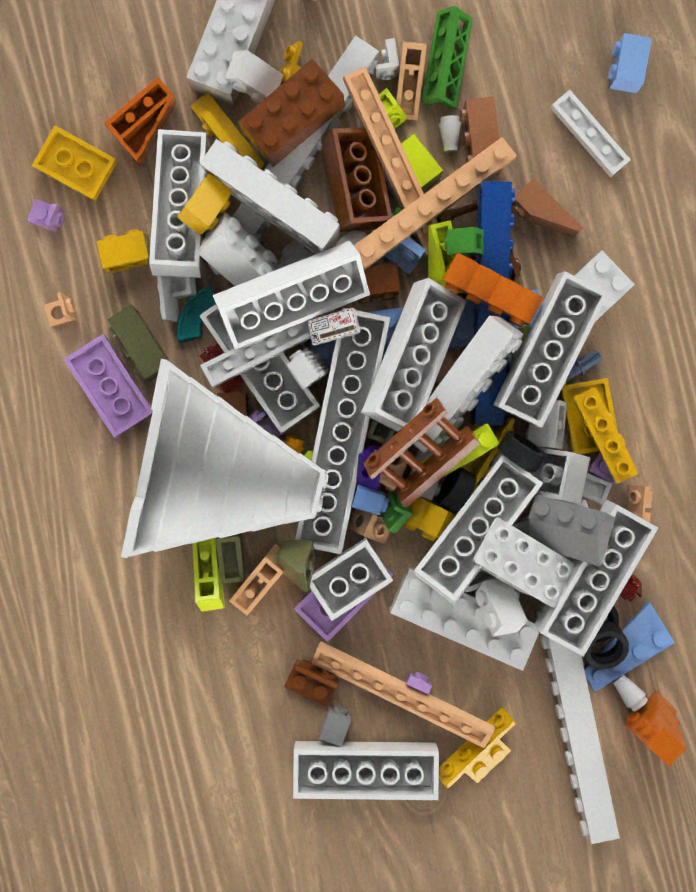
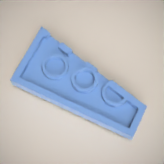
[584,601,675,692]

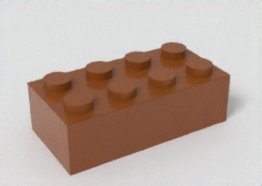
[238,58,345,167]
[321,128,392,232]

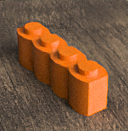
[441,253,544,327]

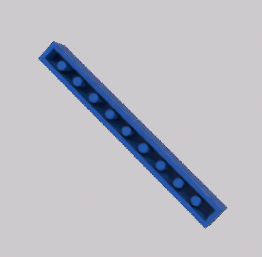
[471,181,515,425]

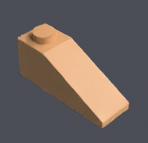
[396,41,427,121]
[229,544,284,616]

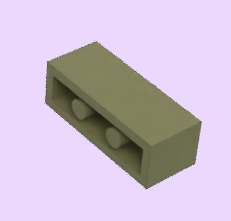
[107,304,170,381]

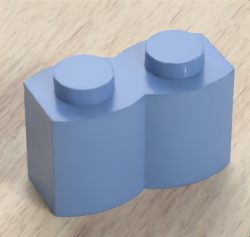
[351,484,389,515]

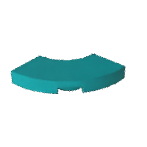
[177,285,216,343]

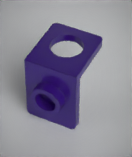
[356,445,381,490]

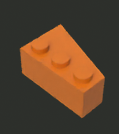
[104,77,176,167]
[624,691,686,767]

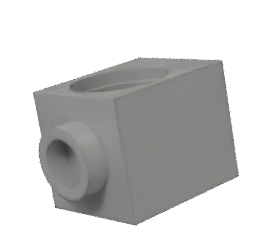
[319,705,351,747]

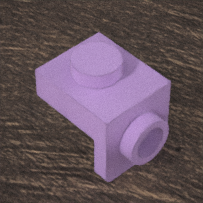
[405,671,432,694]

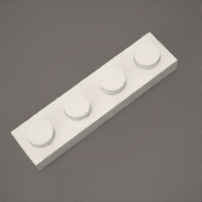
[550,90,631,178]

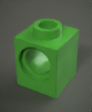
[444,227,484,256]

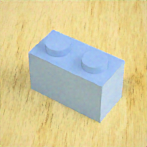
[608,33,652,93]

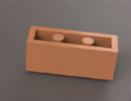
[460,96,502,174]

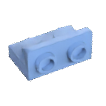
[384,237,426,275]

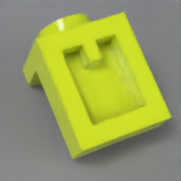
[379,88,408,129]

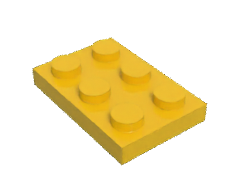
[32,125,118,202]
[560,378,618,454]

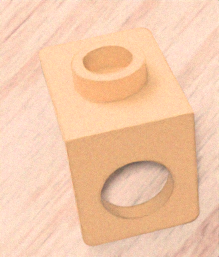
[44,292,76,327]
[348,508,390,544]

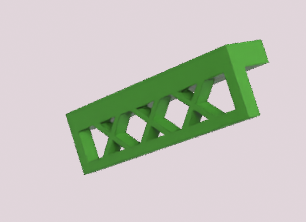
[421,6,473,110]

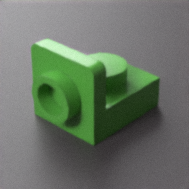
[381,491,413,533]

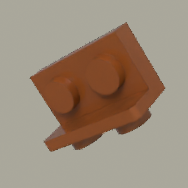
[284,659,339,707]

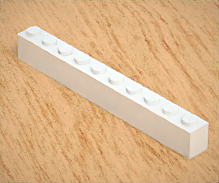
[233,35,380,243]
[536,603,620,844]

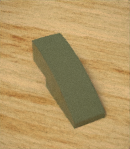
[216,533,245,584]

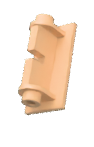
[627,485,653,523]

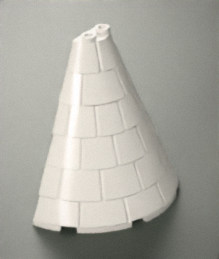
[121,359,328,558]

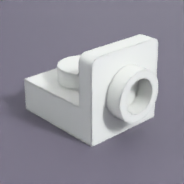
[375,38,399,80]

